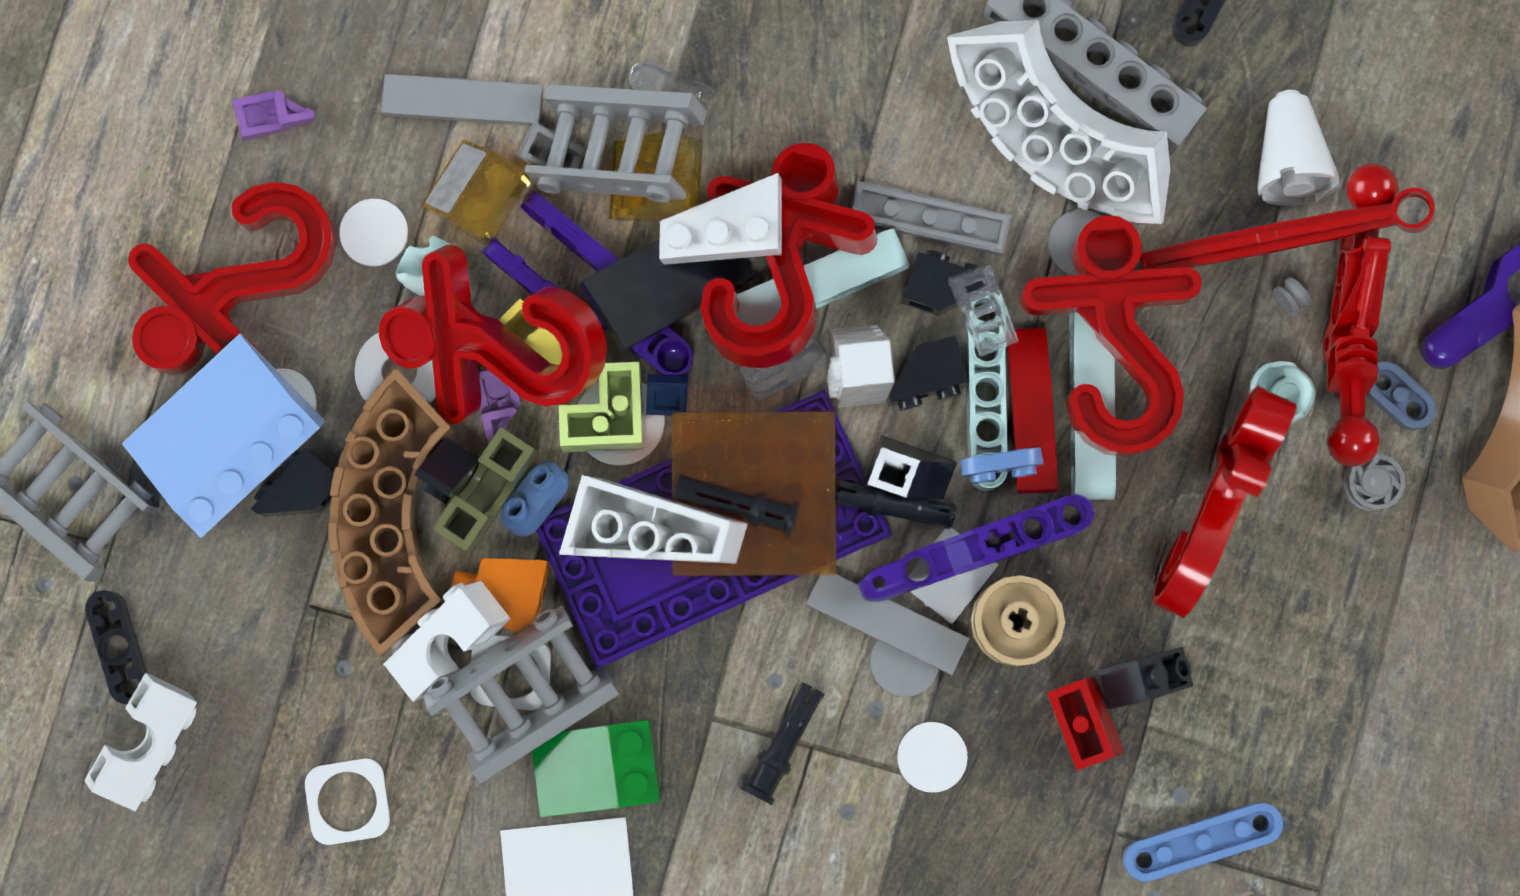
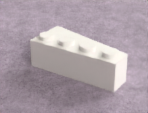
[827,324,894,408]
[559,475,747,564]

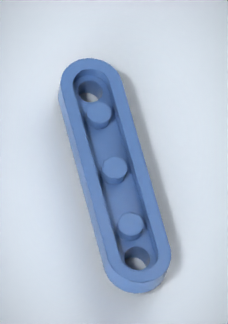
[1122,802,1283,882]

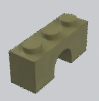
[432,427,539,554]

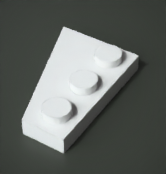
[659,173,782,265]

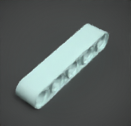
[737,229,911,325]
[964,291,1007,491]
[1069,312,1116,500]

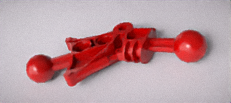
[1322,163,1399,467]

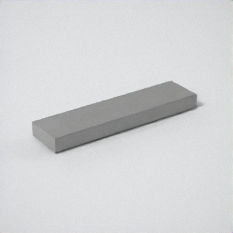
[381,74,543,126]
[851,181,1012,256]
[806,568,970,675]

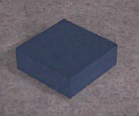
[646,374,688,416]

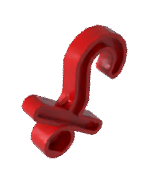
[700,143,877,369]
[128,182,337,375]
[1020,215,1202,457]
[378,244,607,424]
[1151,385,1297,618]

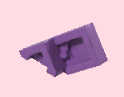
[232,90,315,142]
[478,369,521,444]

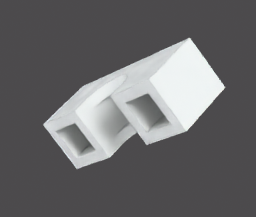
[384,581,511,702]
[84,673,197,811]

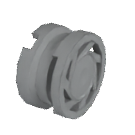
[1341,454,1406,512]

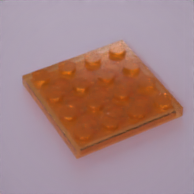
[672,412,836,576]

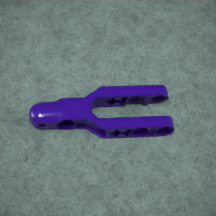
[481,191,694,375]
[1420,243,1520,369]
[858,494,1094,602]

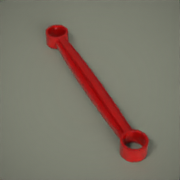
[1140,188,1435,270]

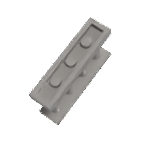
[524,84,707,203]
[0,402,159,582]
[423,605,619,784]

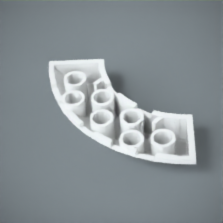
[947,20,1170,224]

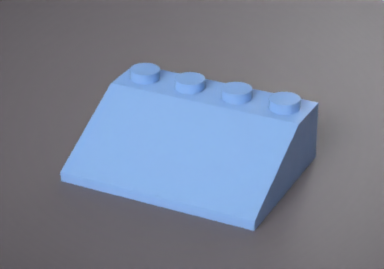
[122,333,326,538]

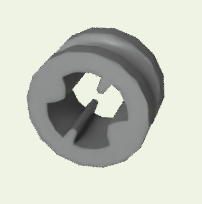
[1273,277,1312,317]

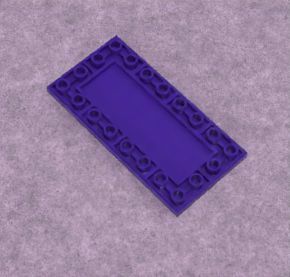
[536,389,892,669]

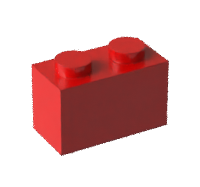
[1047,676,1125,771]

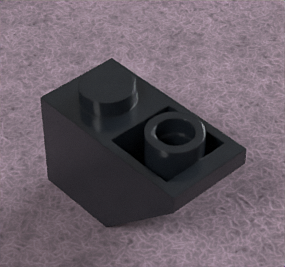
[901,250,995,316]
[887,335,969,411]
[867,435,957,500]
[414,437,479,504]
[250,447,335,517]
[1098,647,1193,709]

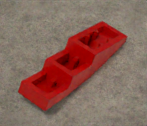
[1005,328,1058,494]

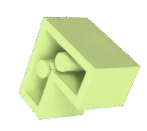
[559,362,644,452]

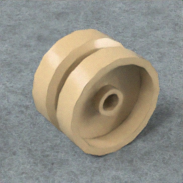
[970,575,1065,666]

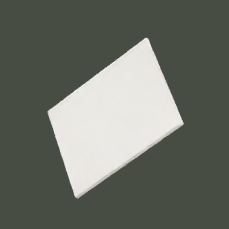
[500,817,634,896]

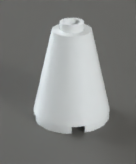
[1257,90,1340,206]

